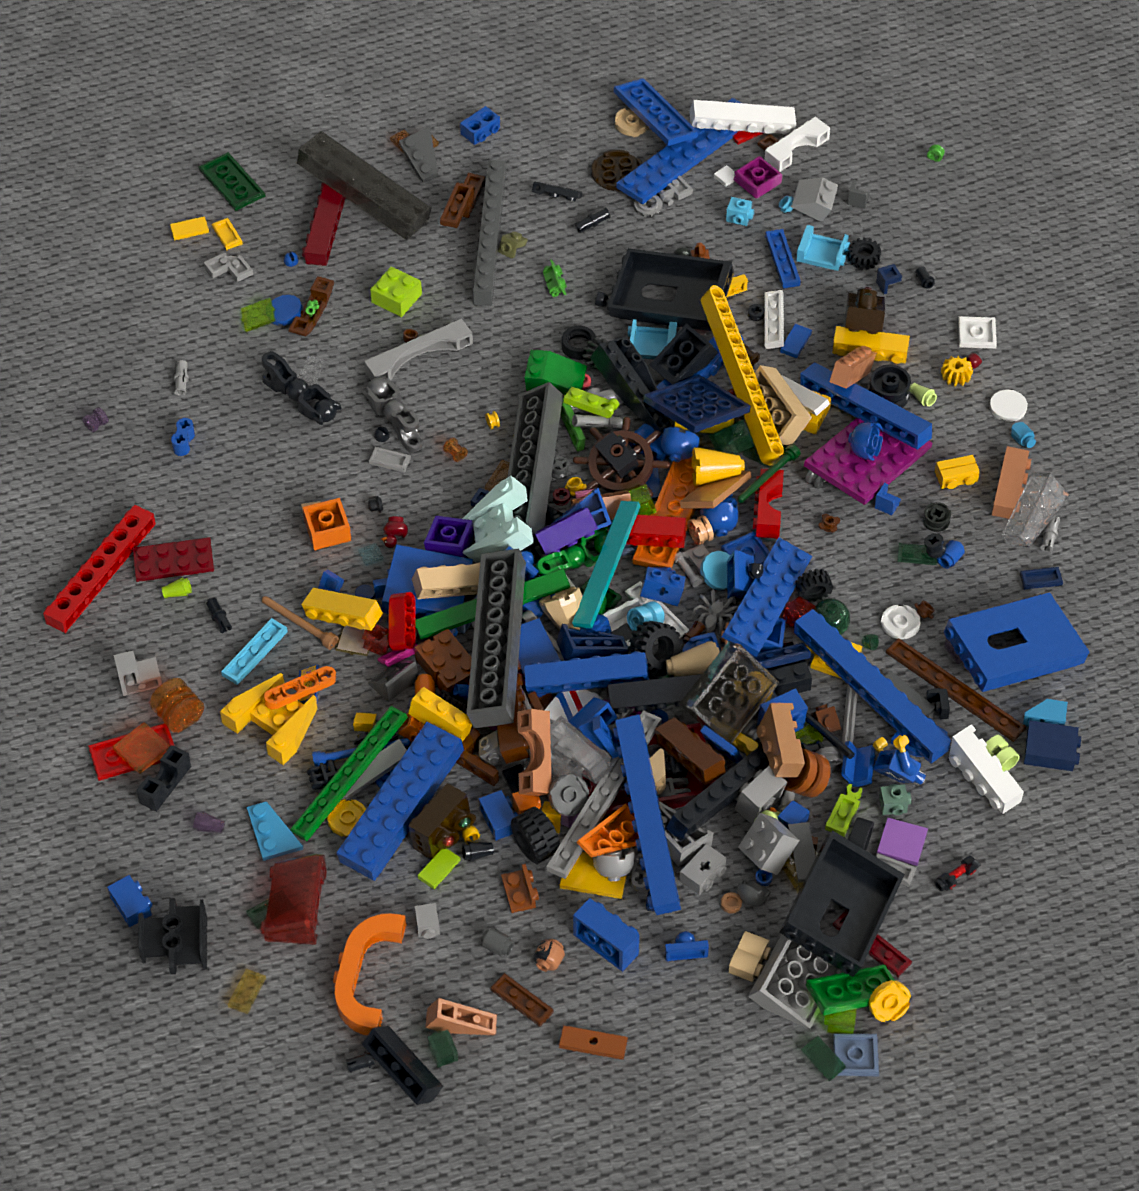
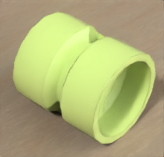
[986,735,1020,772]

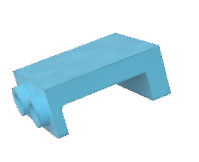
[797,225,851,271]
[628,319,677,359]

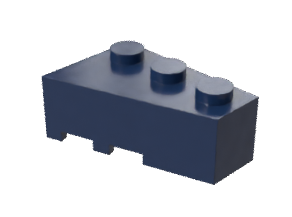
[556,624,629,661]

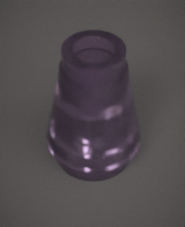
[193,811,225,833]

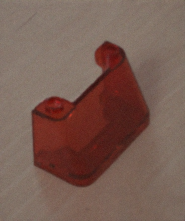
[261,854,327,945]

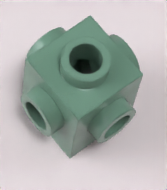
[879,784,911,815]

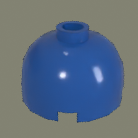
[848,422,883,461]
[661,427,700,462]
[699,502,738,537]

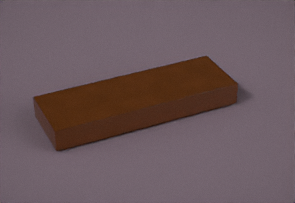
[490,973,554,1027]

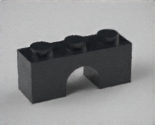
[136,745,191,812]

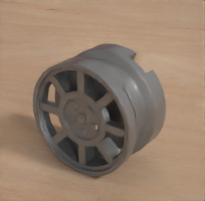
[815,747,843,774]

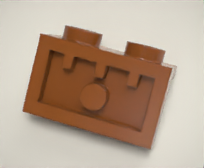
[501,863,539,913]

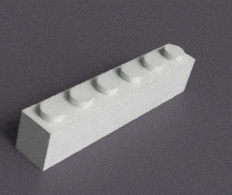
[689,100,796,135]

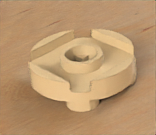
[615,108,649,137]

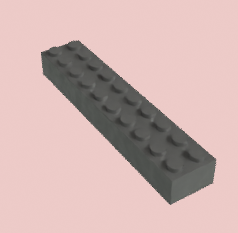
[507,382,563,552]
[467,548,526,728]

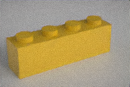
[832,326,910,364]
[301,588,383,631]

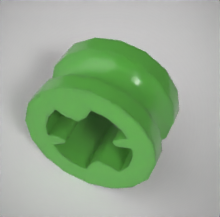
[927,144,945,162]

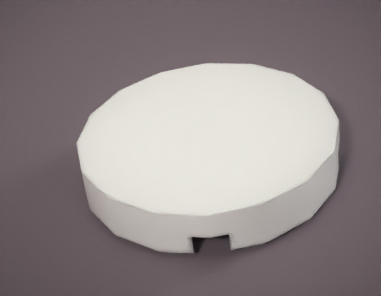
[990,390,1028,422]
[881,605,920,639]

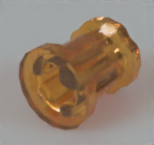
[443,438,468,462]

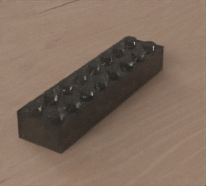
[297,131,432,240]

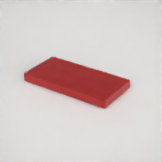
[88,723,174,781]

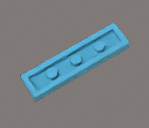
[221,618,288,685]

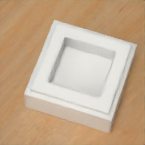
[714,165,735,187]

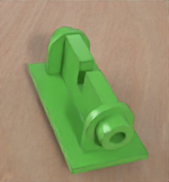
[543,259,567,297]

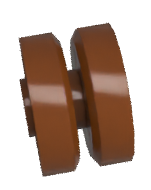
[782,748,830,798]

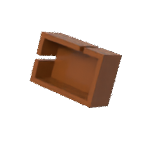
[414,629,472,694]

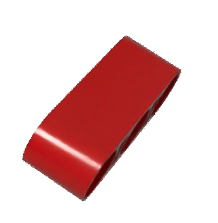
[389,592,416,651]

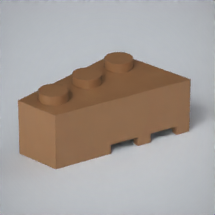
[756,703,805,777]

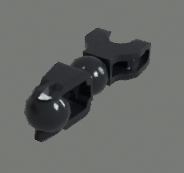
[262,351,341,425]

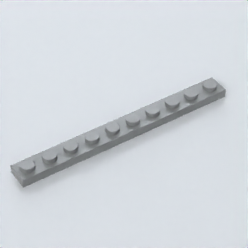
[547,711,661,879]

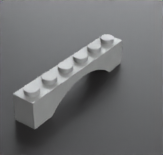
[364,319,473,380]

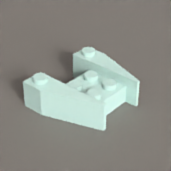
[462,476,533,563]

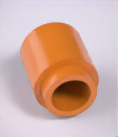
[415,674,435,695]

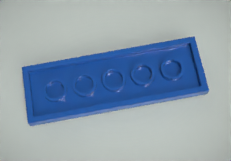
[614,78,698,146]

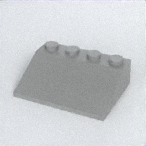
[748,934,841,1029]

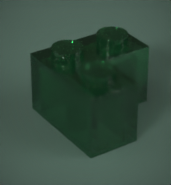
[709,420,755,455]

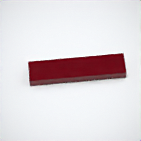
[833,910,912,978]

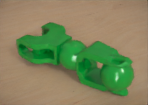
[534,526,609,576]

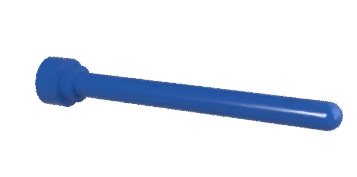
[312,738,411,767]

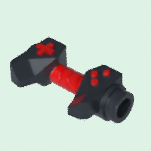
[934,855,981,891]

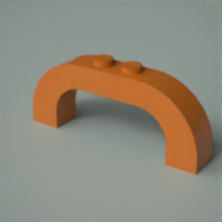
[333,914,406,1036]

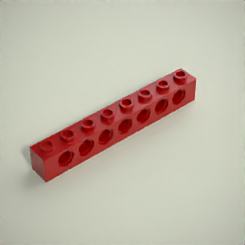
[43,505,156,633]

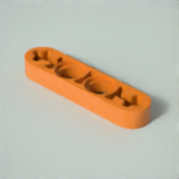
[264,666,336,709]

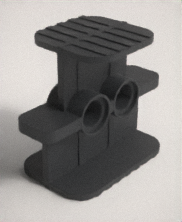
[138,898,207,975]

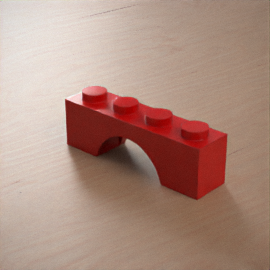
[753,469,784,539]

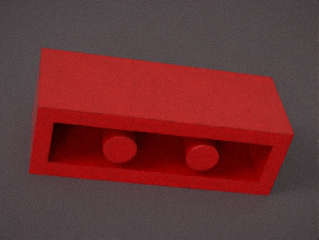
[626,515,687,548]

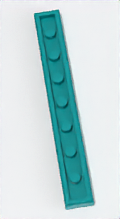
[572,501,641,629]

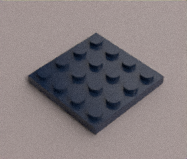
[643,375,751,433]

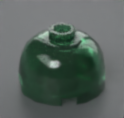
[814,598,850,635]

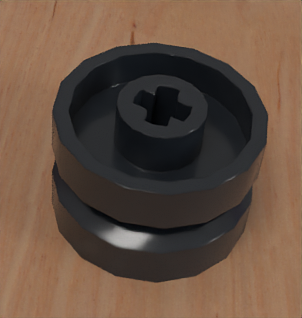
[869,365,911,408]

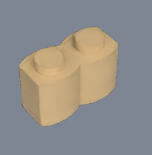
[729,931,771,982]

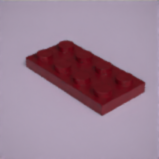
[133,537,214,582]

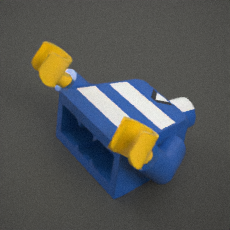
[873,735,926,784]

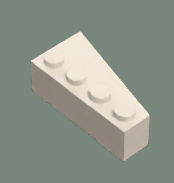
[949,724,1024,814]

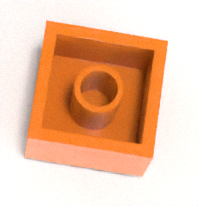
[302,498,351,550]

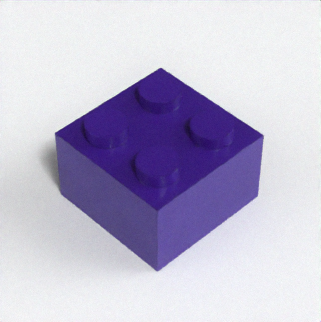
[424,516,475,558]

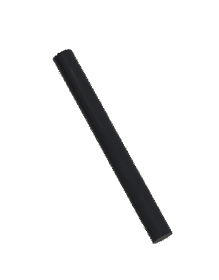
[805,712,855,759]

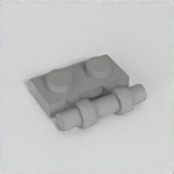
[658,176,693,206]

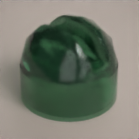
[861,634,879,650]

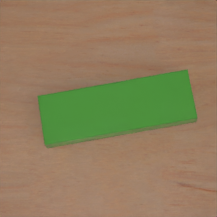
[560,398,586,451]

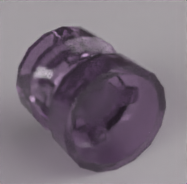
[82,407,109,433]

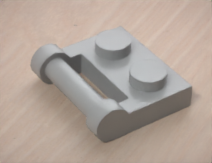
[674,544,710,587]

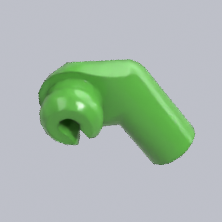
[305,300,319,317]

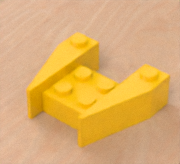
[220,673,318,765]

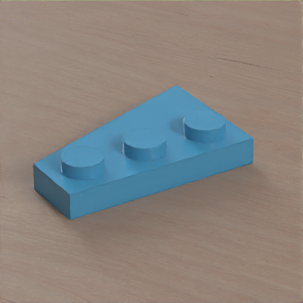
[247,801,303,861]

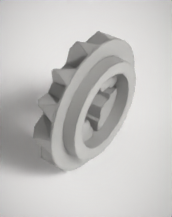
[634,195,663,217]

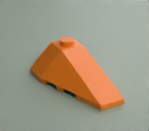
[576,804,639,858]

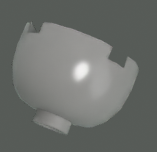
[593,848,635,881]

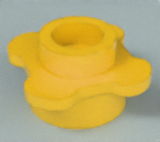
[565,477,587,496]

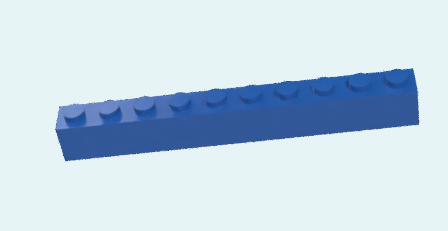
[794,609,951,764]
[613,715,681,915]

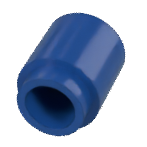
[937,540,965,569]

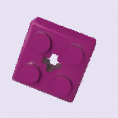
[734,156,782,199]

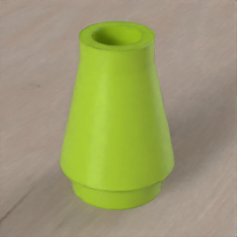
[162,577,192,598]

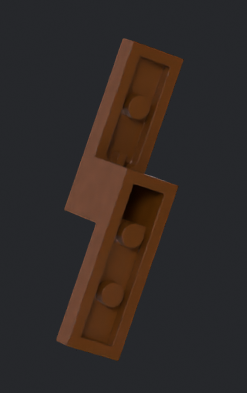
[440,173,485,228]
[456,727,499,786]

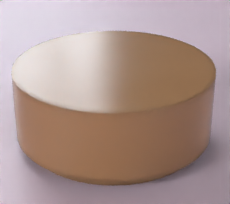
[721,892,742,914]

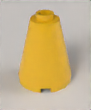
[692,447,745,486]

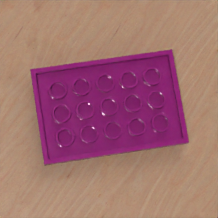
[804,418,933,505]

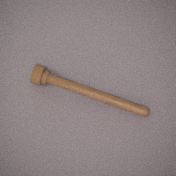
[262,596,339,650]

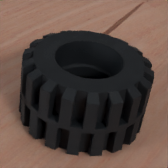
[628,621,683,674]
[511,807,560,865]

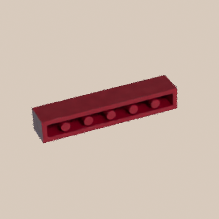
[302,175,348,266]

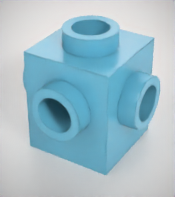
[726,197,754,226]

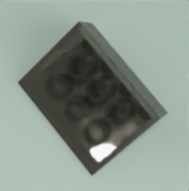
[679,641,779,744]

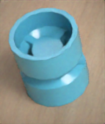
[627,601,665,631]

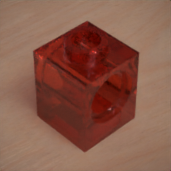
[362,624,390,656]

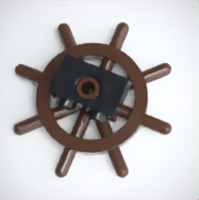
[573,417,670,498]

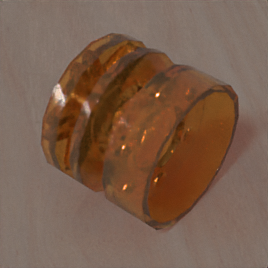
[149,678,204,732]

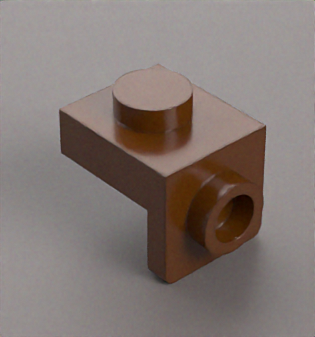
[528,691,554,710]
[811,704,841,732]

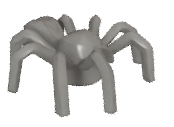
[692,589,739,635]

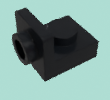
[926,688,950,720]

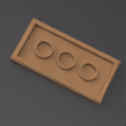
[680,471,751,508]

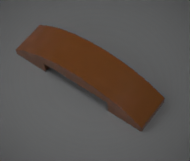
[289,276,334,337]

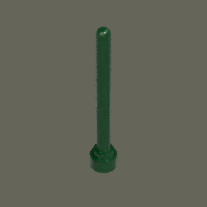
[737,444,801,503]

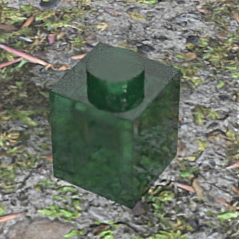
[428,1030,458,1068]

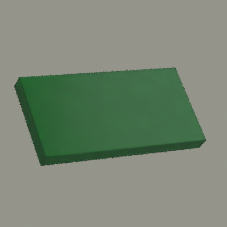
[806,965,895,1015]

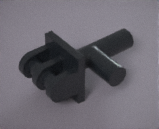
[307,760,337,790]

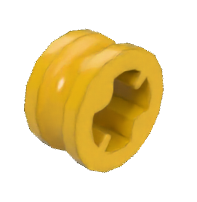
[485,411,500,430]

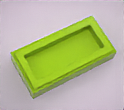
[418,849,461,889]

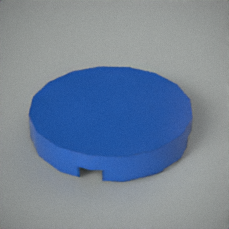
[266,295,303,326]

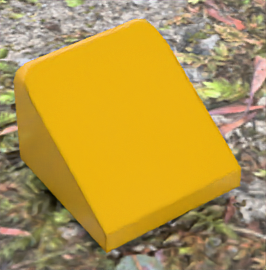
[353,712,377,732]

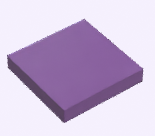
[877,818,928,866]

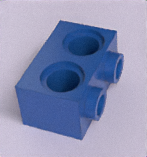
[460,106,500,145]

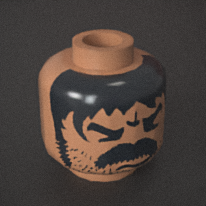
[533,939,565,972]

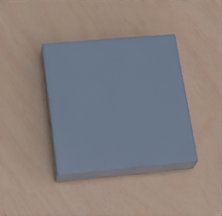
[833,1033,879,1076]

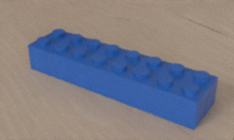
[336,722,464,881]

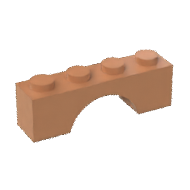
[517,709,552,796]

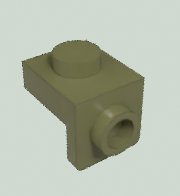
[498,231,528,259]

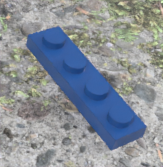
[765,229,801,289]

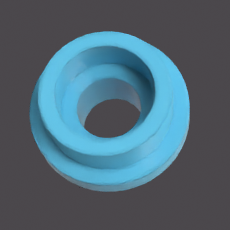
[779,196,793,213]

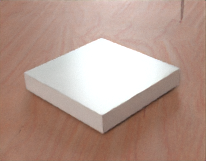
[958,316,997,348]

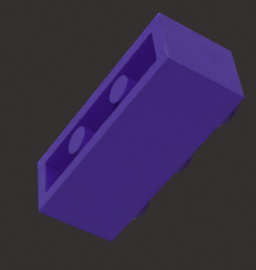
[533,507,598,555]

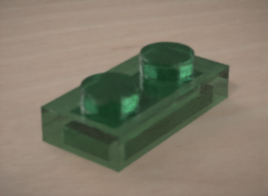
[897,543,937,565]

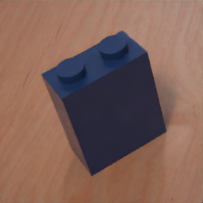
[1024,720,1082,771]

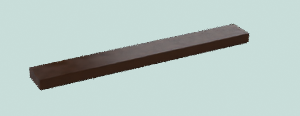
[886,638,1026,742]

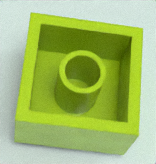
[370,266,422,317]

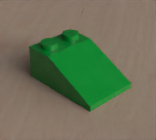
[524,350,587,395]

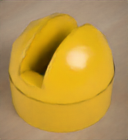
[462,825,480,843]

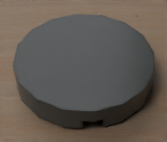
[549,774,589,816]

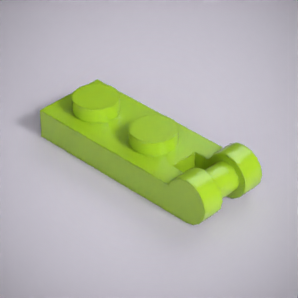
[563,387,619,418]

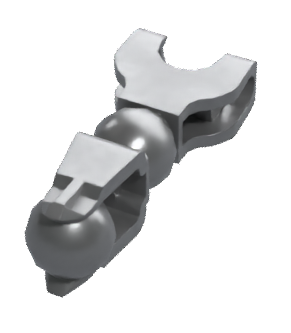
[362,377,423,453]

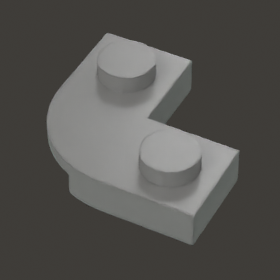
[204,253,253,282]

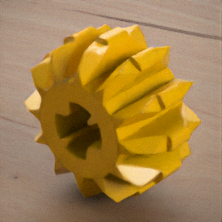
[941,355,973,387]

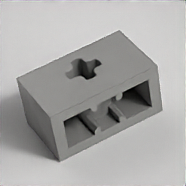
[680,844,727,895]

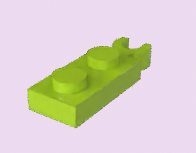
[825,784,862,837]

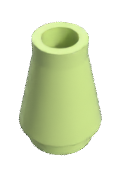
[910,383,937,407]

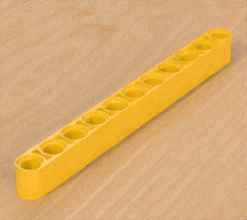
[701,285,784,466]

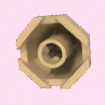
[539,586,582,631]

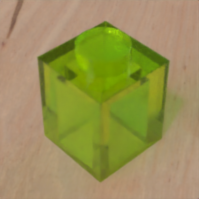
[629,484,657,515]
[824,1008,857,1034]

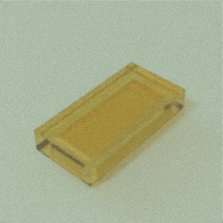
[228,969,266,1014]

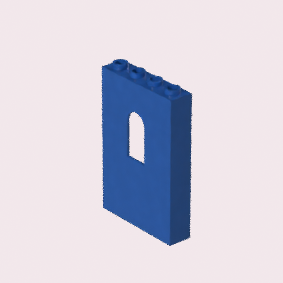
[944,592,1090,692]

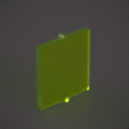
[241,298,276,332]

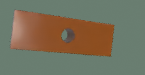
[559,1026,628,1060]

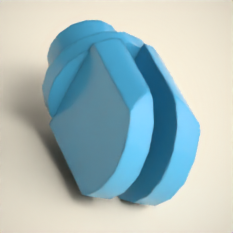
[1011,422,1036,448]

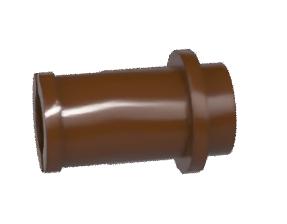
[682,621,706,644]

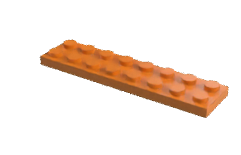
[633,457,700,569]

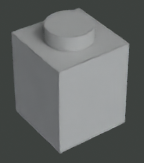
[415,903,440,939]

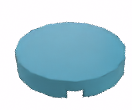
[700,551,731,590]

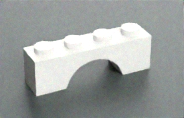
[765,117,830,172]

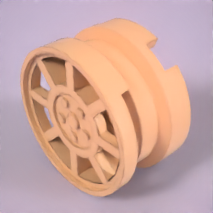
[688,515,714,545]

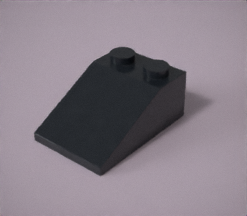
[649,323,719,385]
[762,642,812,696]

